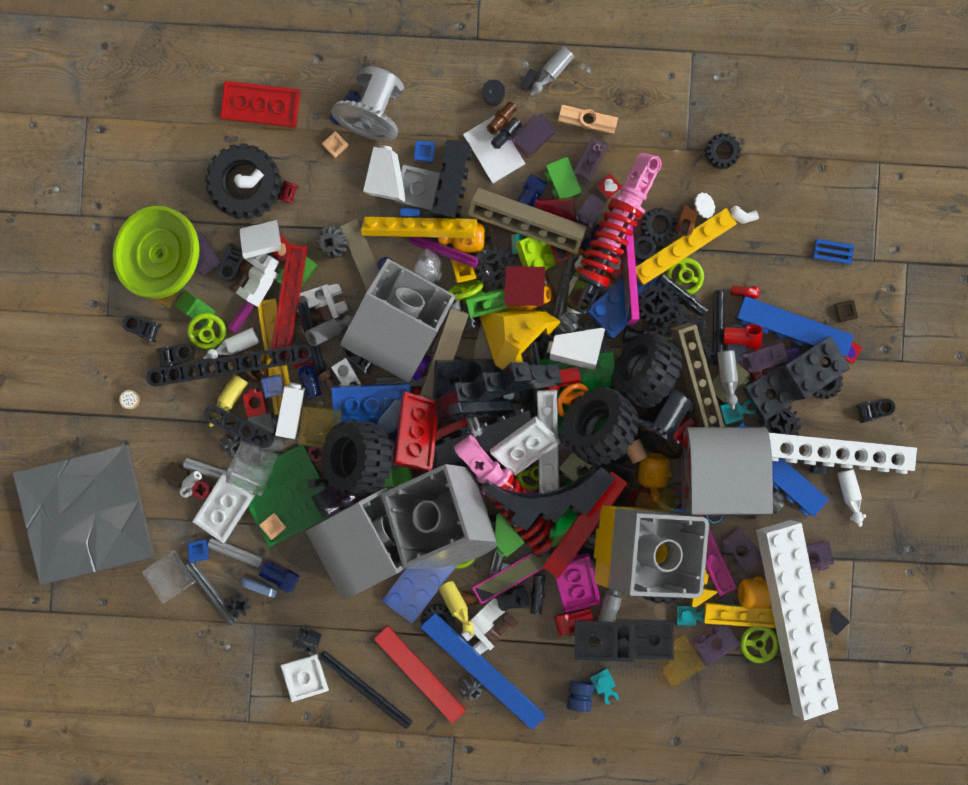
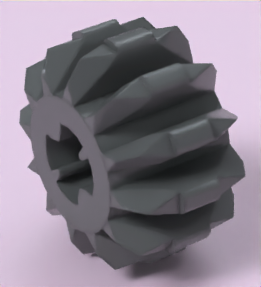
[315,225,349,258]

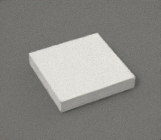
[240,220,282,259]
[281,653,329,702]

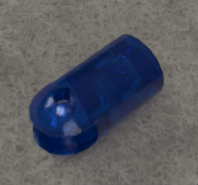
[298,365,322,400]

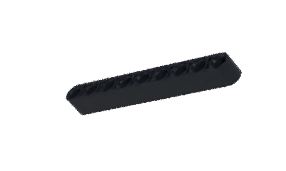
[146,344,316,386]

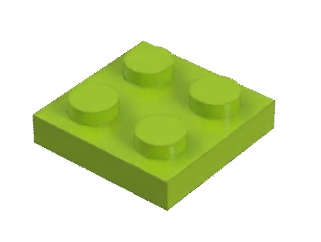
[515,236,556,271]

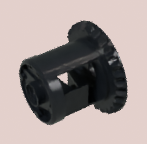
[634,388,695,459]

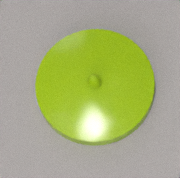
[113,206,199,299]

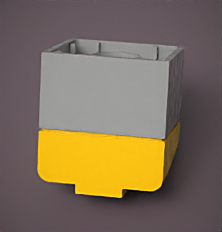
[594,506,709,598]

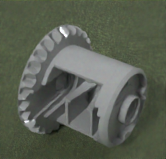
[331,66,404,141]

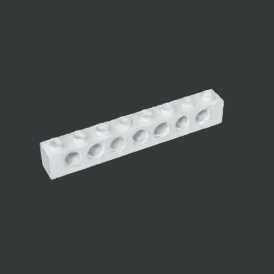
[769,433,917,474]

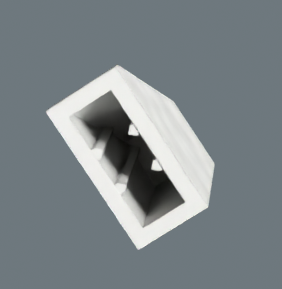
[363,145,406,202]
[547,328,605,370]
[275,383,305,439]

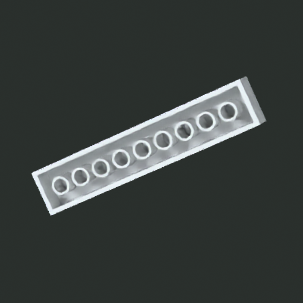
[756,520,838,720]

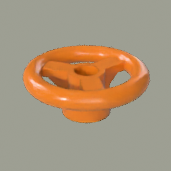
[557,383,588,418]

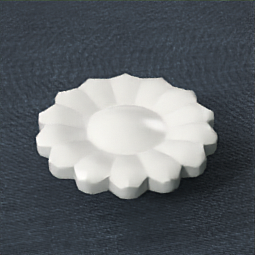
[694,192,715,219]

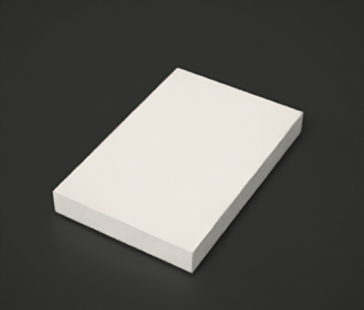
[463,115,525,184]
[490,416,560,475]
[192,474,255,543]

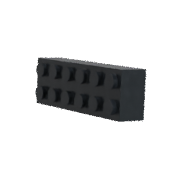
[432,407,534,470]

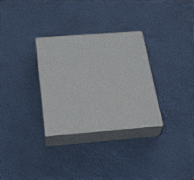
[394,165,440,211]

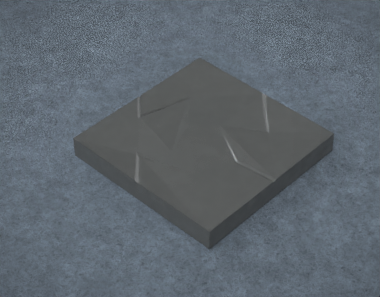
[13,445,155,585]

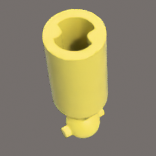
[209,374,248,427]
[439,581,474,636]

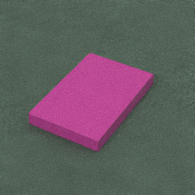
[555,553,601,613]

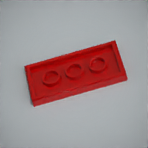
[220,81,301,128]
[393,391,438,473]

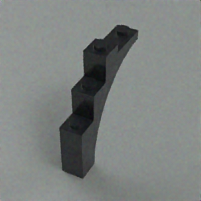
[435,362,562,420]
[482,465,615,531]

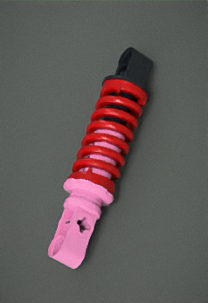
[566,153,662,314]
[454,435,558,559]

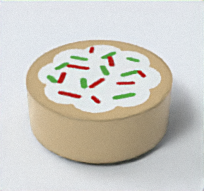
[119,390,140,409]

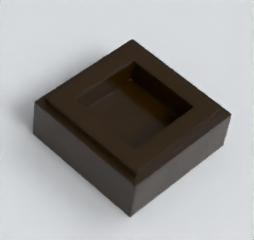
[834,300,858,323]
[162,461,189,488]

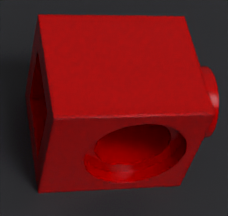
[243,388,269,418]

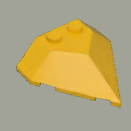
[480,309,560,370]

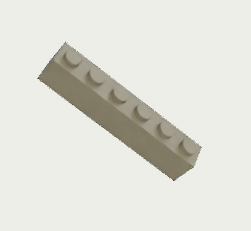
[468,188,587,254]
[670,323,724,427]

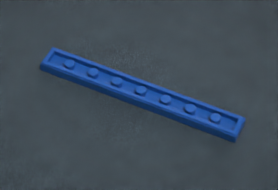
[420,612,546,730]

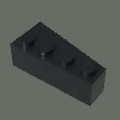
[432,139,473,219]

